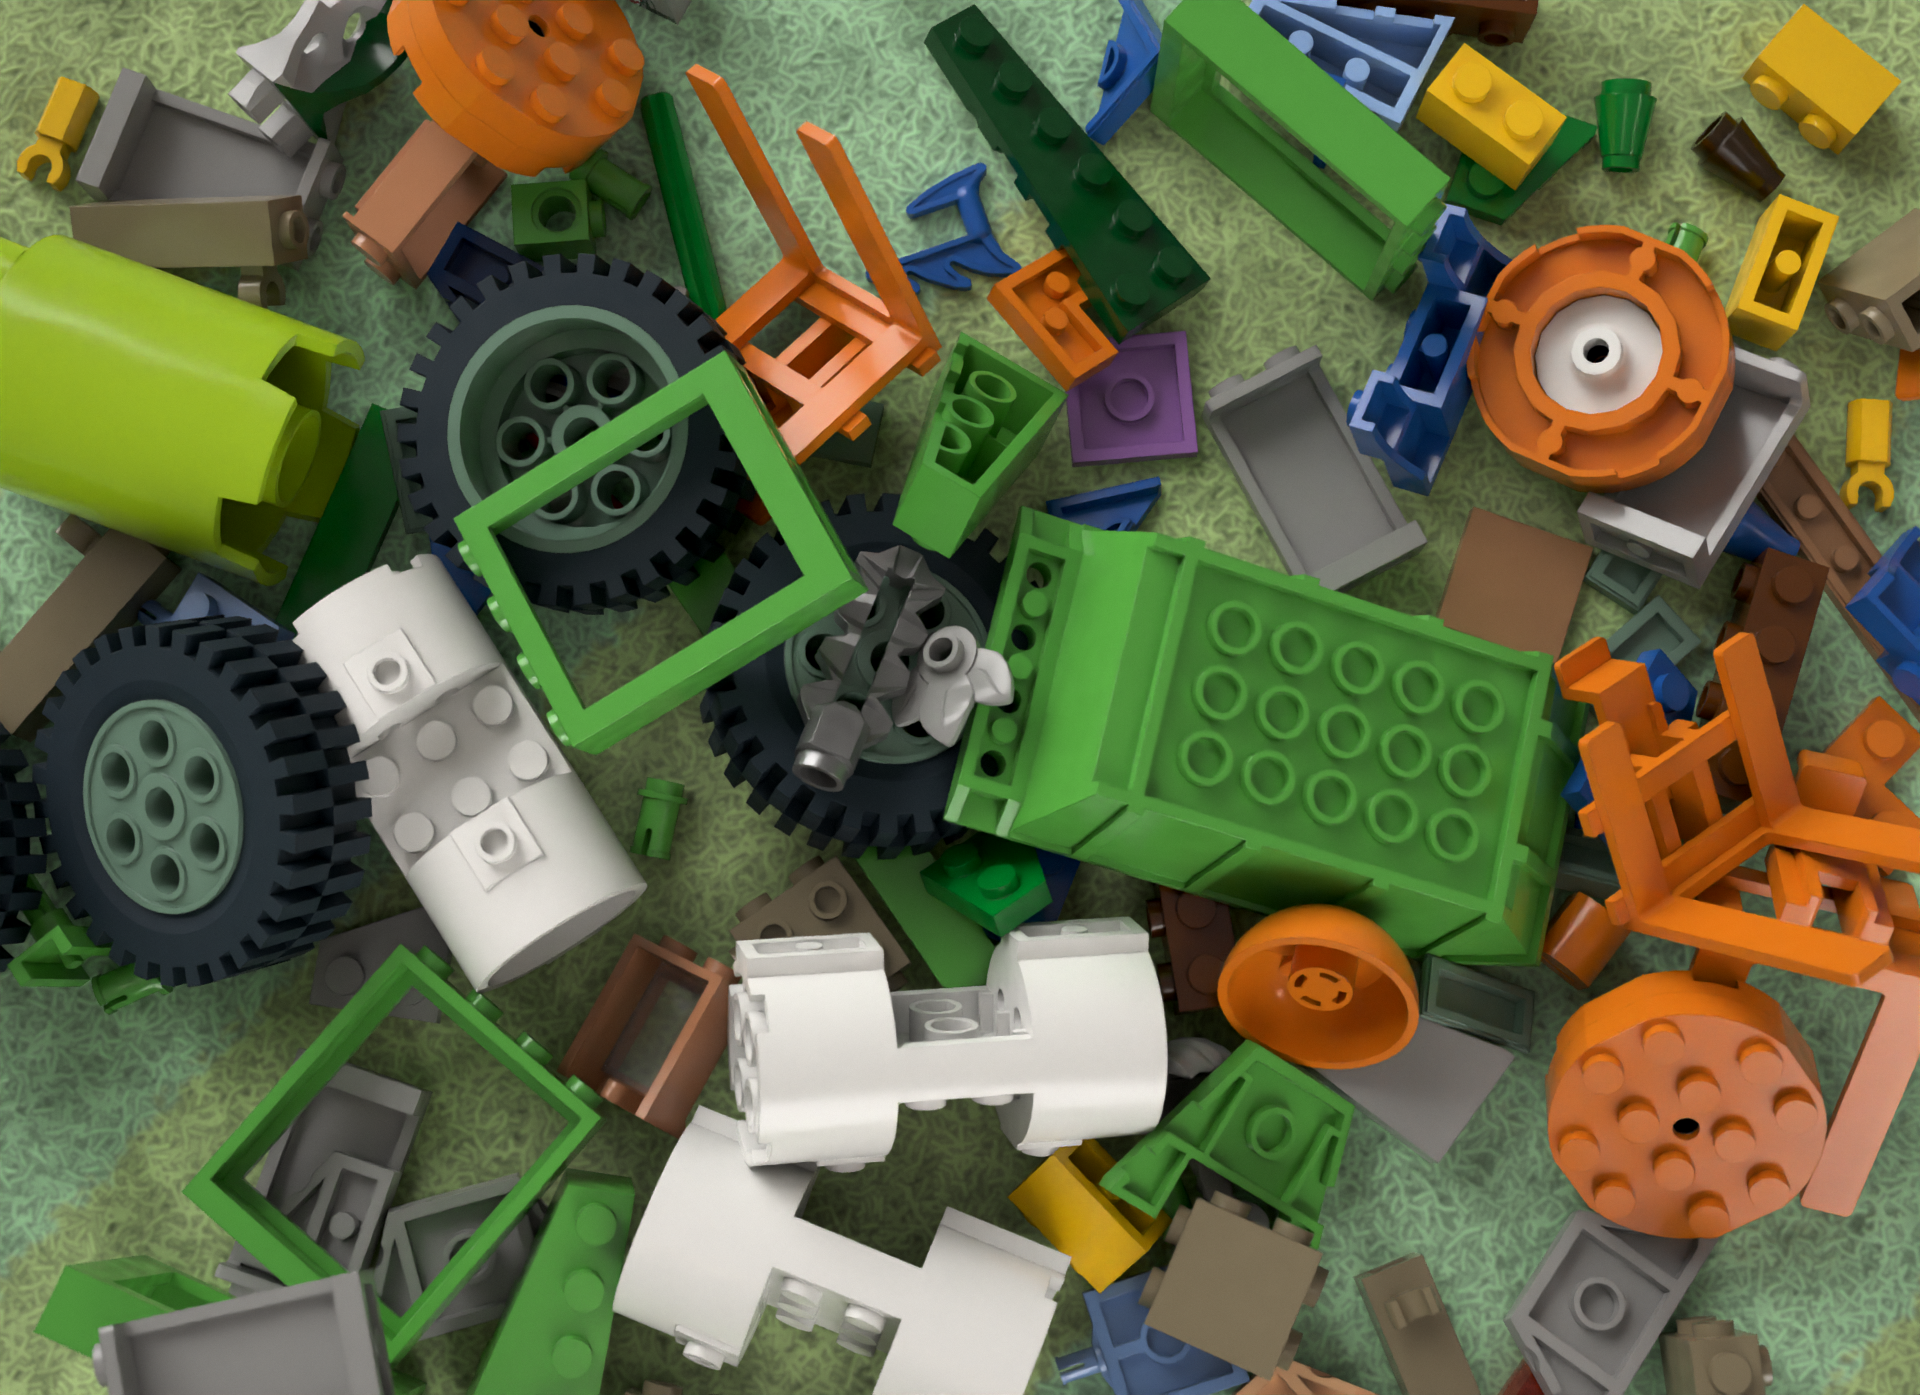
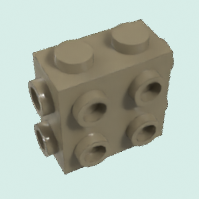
[1817,208,1920,352]
[728,855,912,992]
[1138,1190,1329,1381]
[1659,1316,1773,1395]

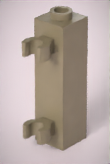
[69,195,310,309]
[0,514,182,742]
[1353,1252,1481,1395]

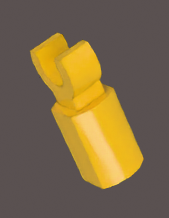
[17,76,100,192]
[1839,398,1894,512]

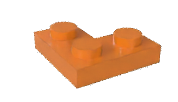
[986,248,1118,392]
[1822,696,1920,877]

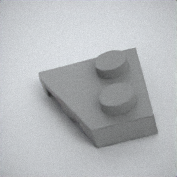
[309,907,452,1024]
[233,1151,402,1274]

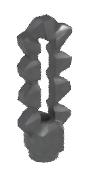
[792,545,946,792]

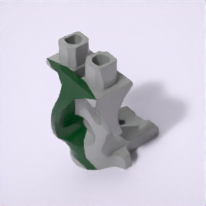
[228,0,408,158]

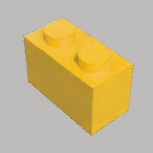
[1742,4,1902,155]
[1415,43,1567,191]
[1725,194,1840,351]
[1008,1139,1173,1294]

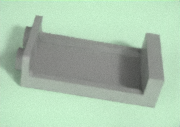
[75,67,346,271]
[1577,342,1811,589]
[1201,345,1428,593]
[214,1048,433,1297]
[93,1268,395,1395]

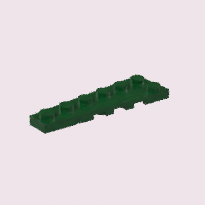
[924,4,1211,344]

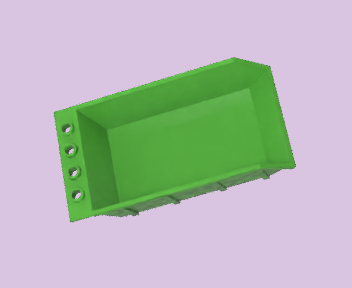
[943,505,1590,967]

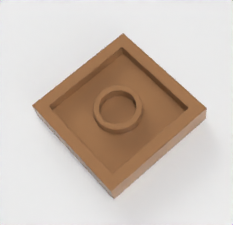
[1435,507,1593,663]

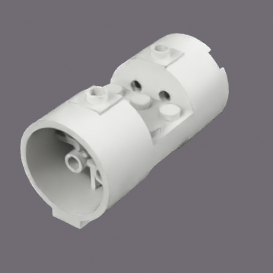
[283,554,647,993]
[727,916,1168,1173]
[612,1105,1072,1395]

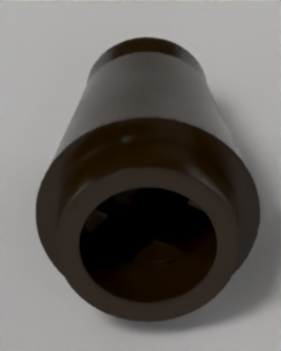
[1690,111,1786,202]

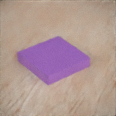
[1065,331,1198,468]

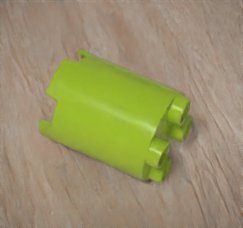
[0,234,365,586]

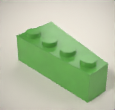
[892,332,1069,559]
[466,1168,635,1395]

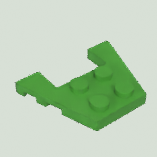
[1099,1039,1355,1250]

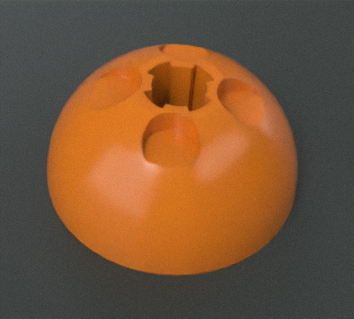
[1217,904,1419,1069]

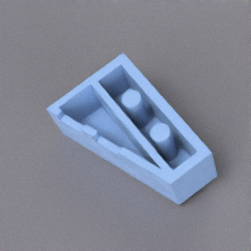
[1249,0,1455,133]

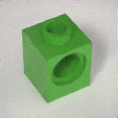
[511,179,607,262]

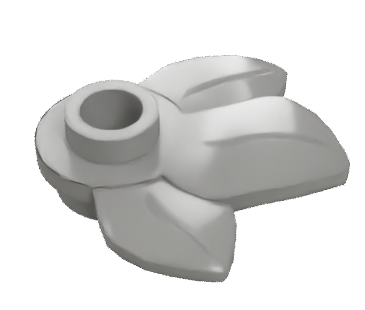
[892,625,1015,747]

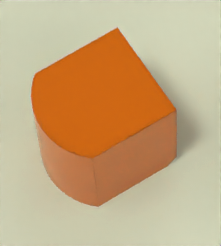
[1541,891,1631,990]

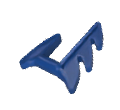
[865,163,1022,296]

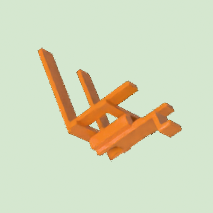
[686,64,942,526]
[1554,632,1920,987]
[1683,749,1920,1217]

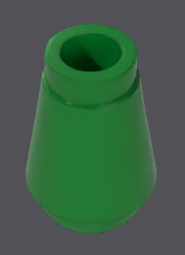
[1594,78,1657,173]

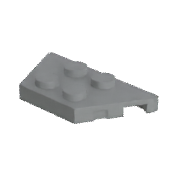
[374,1172,549,1341]
[1503,1210,1719,1395]

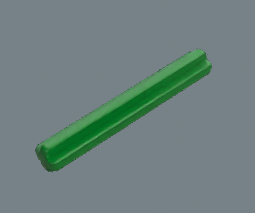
[640,92,727,320]

